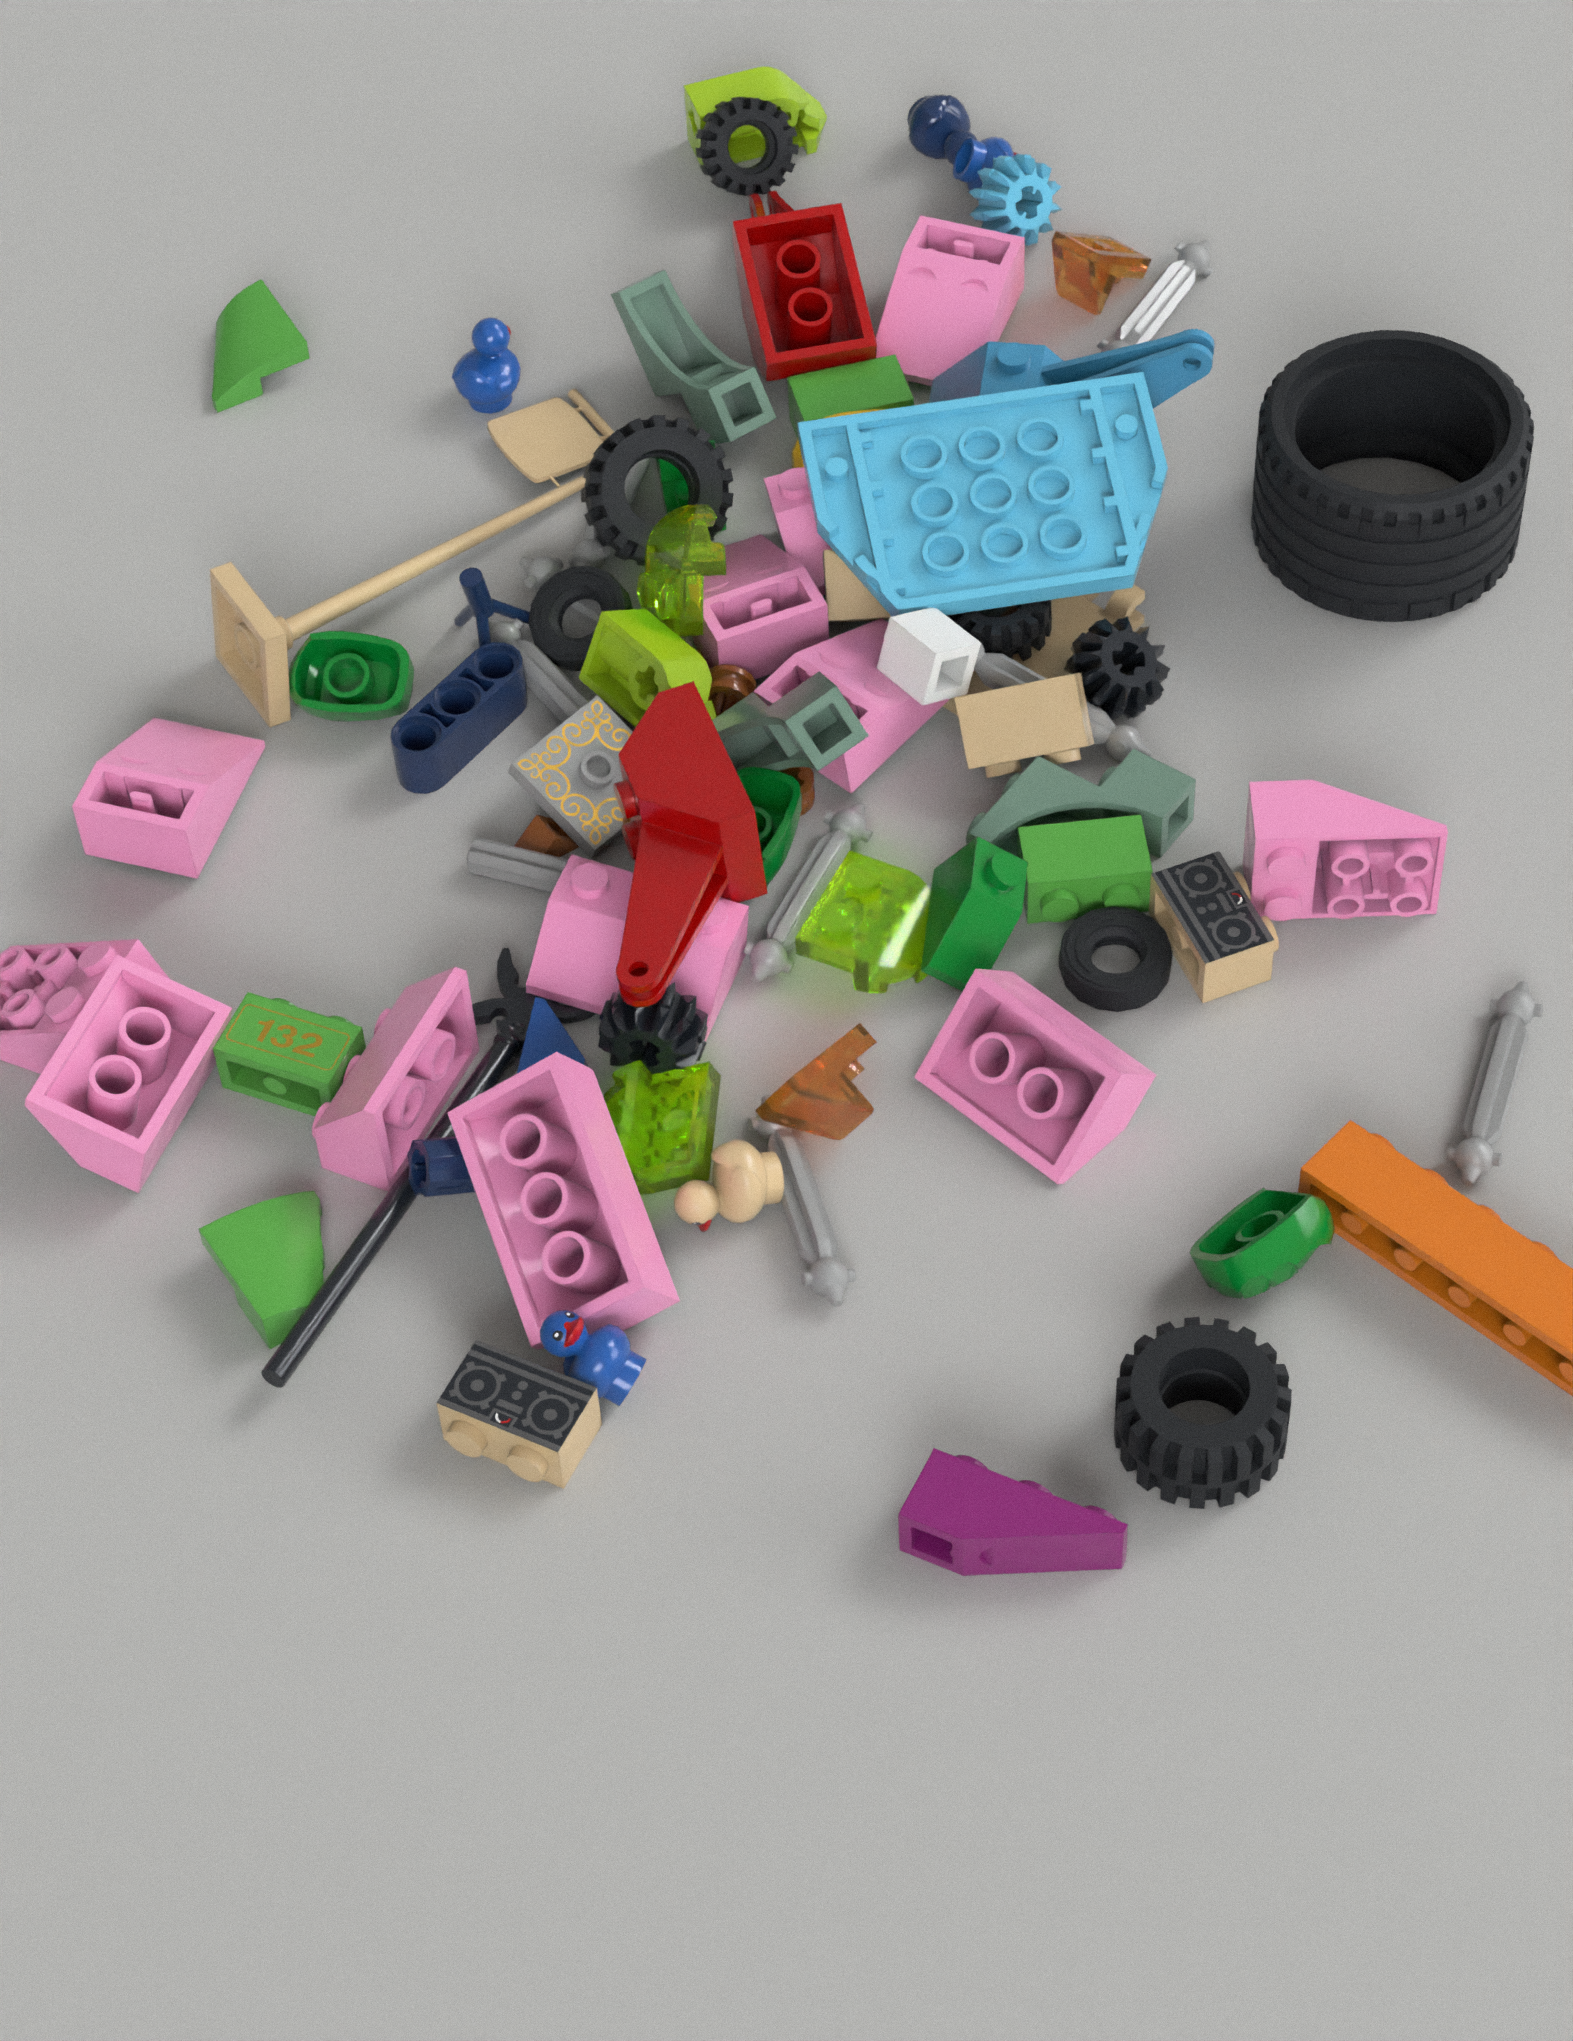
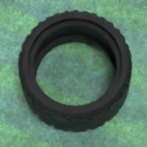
[1251,330,1534,622]

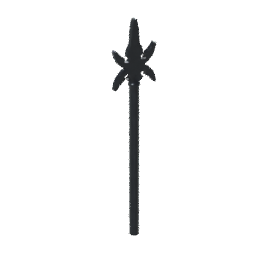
[261,948,596,1388]

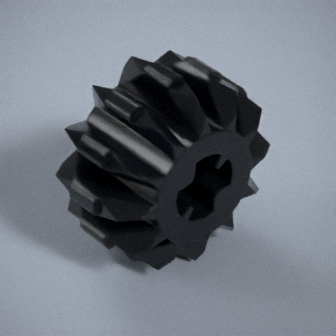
[1063,616,1171,720]
[598,982,708,1085]

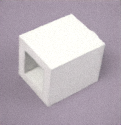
[876,608,981,705]

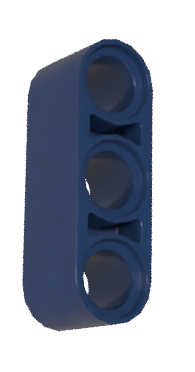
[390,642,528,794]

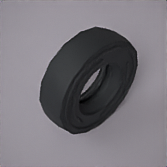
[528,566,633,671]
[1059,906,1173,1012]

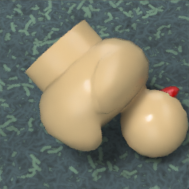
[674,1139,784,1232]

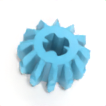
[969,154,1063,246]

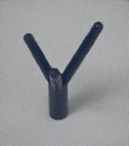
[454,567,530,648]

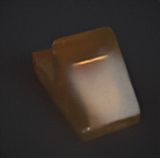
[1051,231,1152,315]
[755,1023,877,1140]

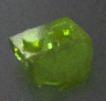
[637,504,726,636]
[795,850,931,994]
[603,1060,721,1195]

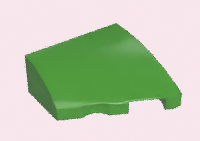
[212,279,310,413]
[199,1191,325,1349]

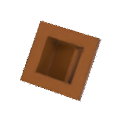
[514,814,579,857]

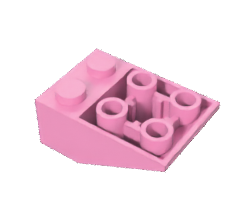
[875,215,1025,386]
[655,534,829,679]
[754,618,951,794]
[72,718,265,879]
[1242,780,1448,921]
[0,939,170,1074]

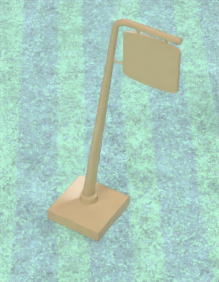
[210,389,614,727]

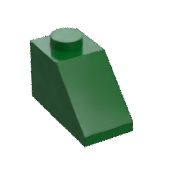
[921,836,1028,992]

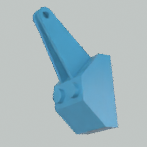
[929,329,1215,409]

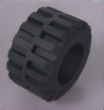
[581,415,734,567]
[1114,1317,1292,1509]

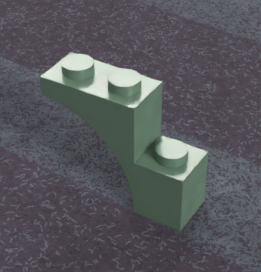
[611,270,777,444]
[712,672,869,771]
[966,749,1196,858]

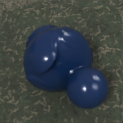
[907,95,978,165]

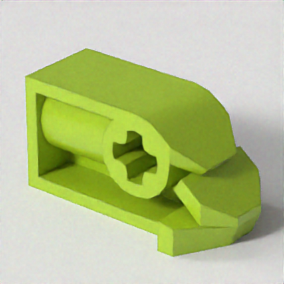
[684,66,827,165]
[579,609,717,727]

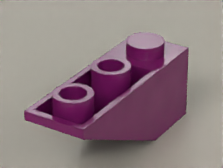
[898,1448,1128,1576]

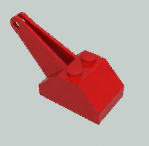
[732,191,877,382]
[613,681,768,1007]

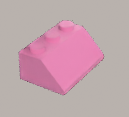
[526,854,749,1041]
[25,955,232,1193]
[312,967,480,1192]
[914,969,1156,1184]

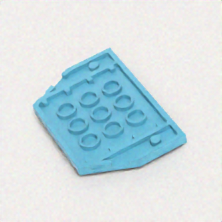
[797,372,1168,616]

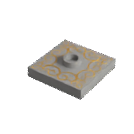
[508,695,633,859]

